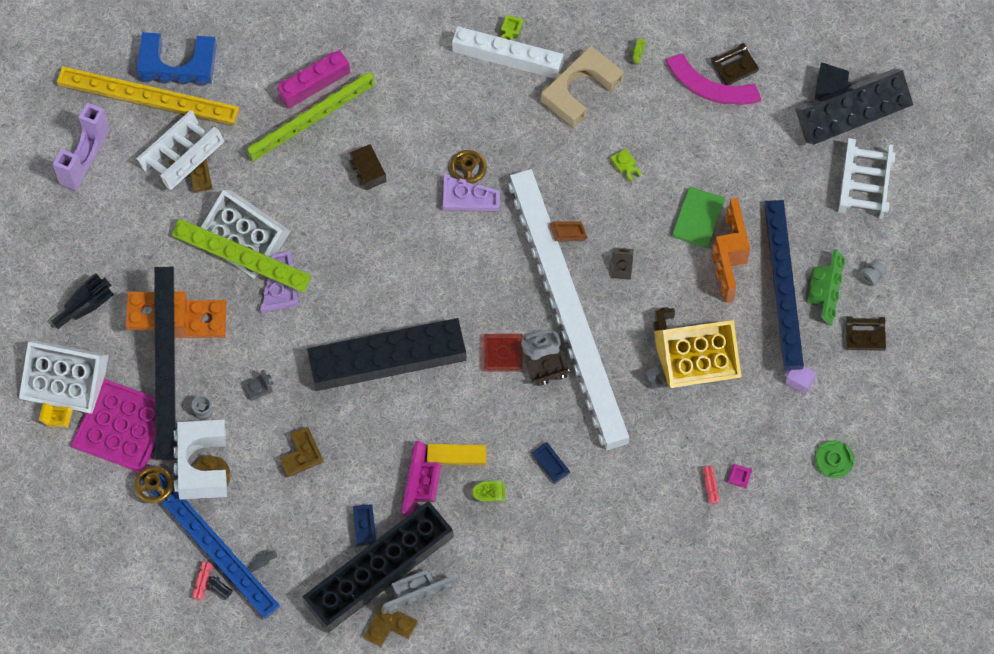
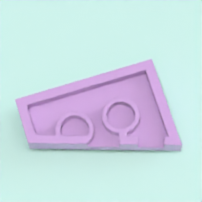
[443,173,500,211]
[261,251,299,313]

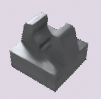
[644,364,667,389]

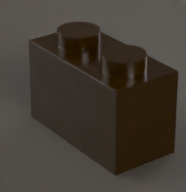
[349,144,387,190]

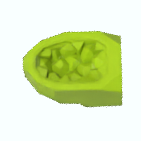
[472,481,506,502]

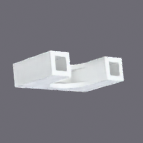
[174,420,227,499]

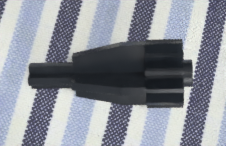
[51,273,114,329]

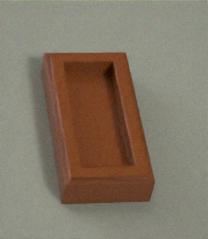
[549,221,588,241]

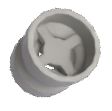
[860,260,886,286]
[192,395,213,420]

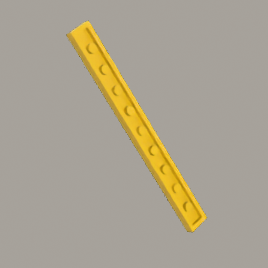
[57,66,240,126]

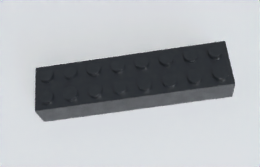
[307,318,467,391]
[302,501,454,633]

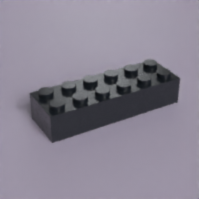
[795,68,913,145]

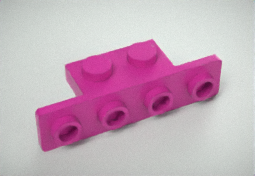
[402,441,441,517]

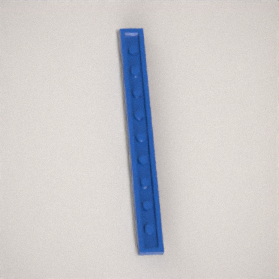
[141,464,280,619]

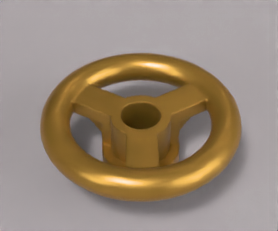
[450,150,487,184]
[134,466,174,504]

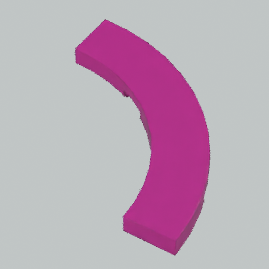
[666,54,761,105]

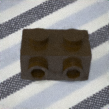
[525,350,571,386]

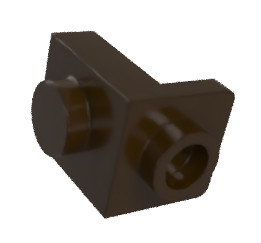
[653,307,675,331]

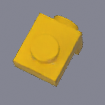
[39,403,73,428]

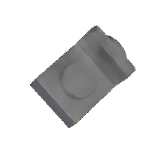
[243,369,274,401]

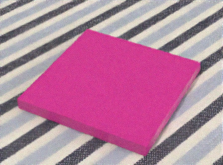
[71,379,156,472]

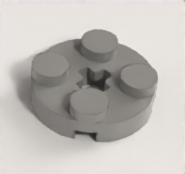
[521,330,561,360]

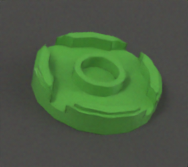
[815,440,854,479]

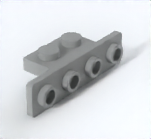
[381,569,457,614]

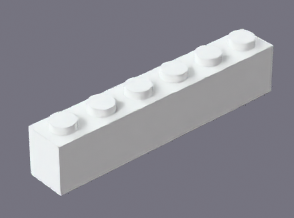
[452,26,564,79]

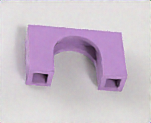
[53,103,110,191]

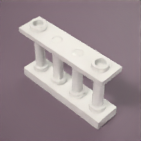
[137,110,225,190]
[838,138,896,219]

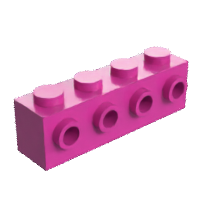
[277,50,350,109]

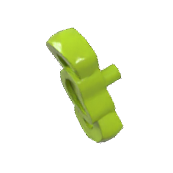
[631,38,646,64]

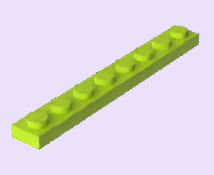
[247,72,375,162]
[172,218,312,293]

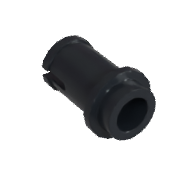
[206,576,233,600]

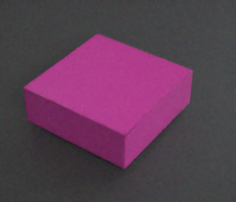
[728,464,752,489]

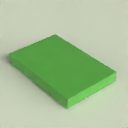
[672,186,725,248]

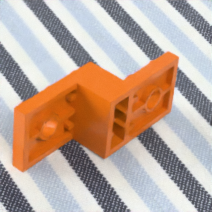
[711,197,750,303]
[126,291,227,338]

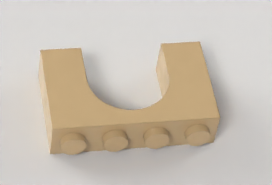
[541,46,624,128]

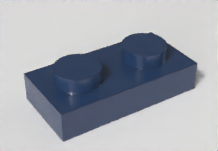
[353,504,376,546]

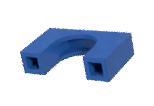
[137,32,217,85]

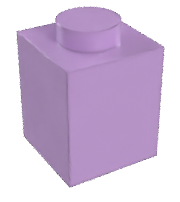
[785,366,817,395]

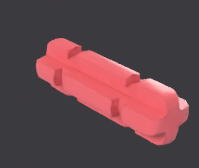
[703,466,719,504]
[192,561,213,600]

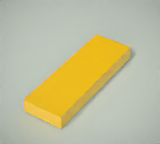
[427,444,486,466]

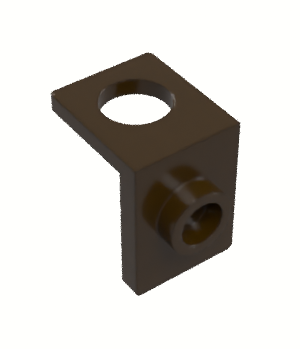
[612,247,634,280]

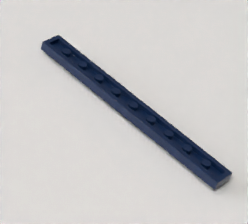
[765,200,804,370]

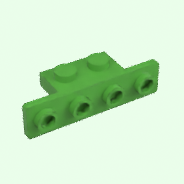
[807,249,845,325]

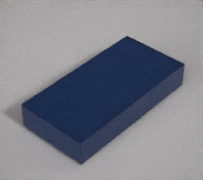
[531,442,570,484]

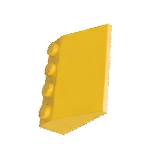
[654,320,742,388]

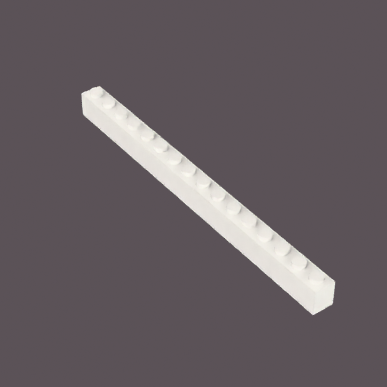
[508,169,629,451]

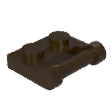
[711,43,759,85]
[846,316,886,351]

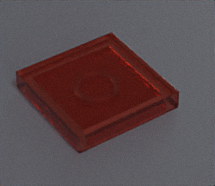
[484,334,523,372]

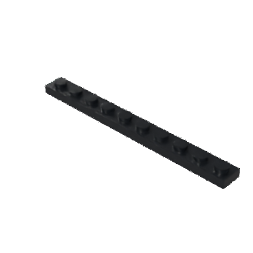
[154,266,176,460]

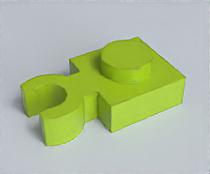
[501,14,524,41]
[610,148,641,182]

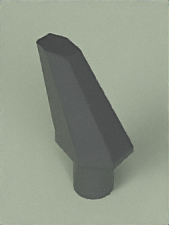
[248,550,277,572]

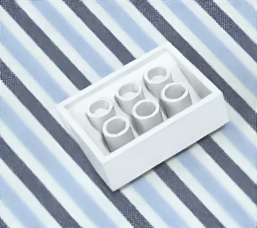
[201,190,291,279]
[19,341,109,413]

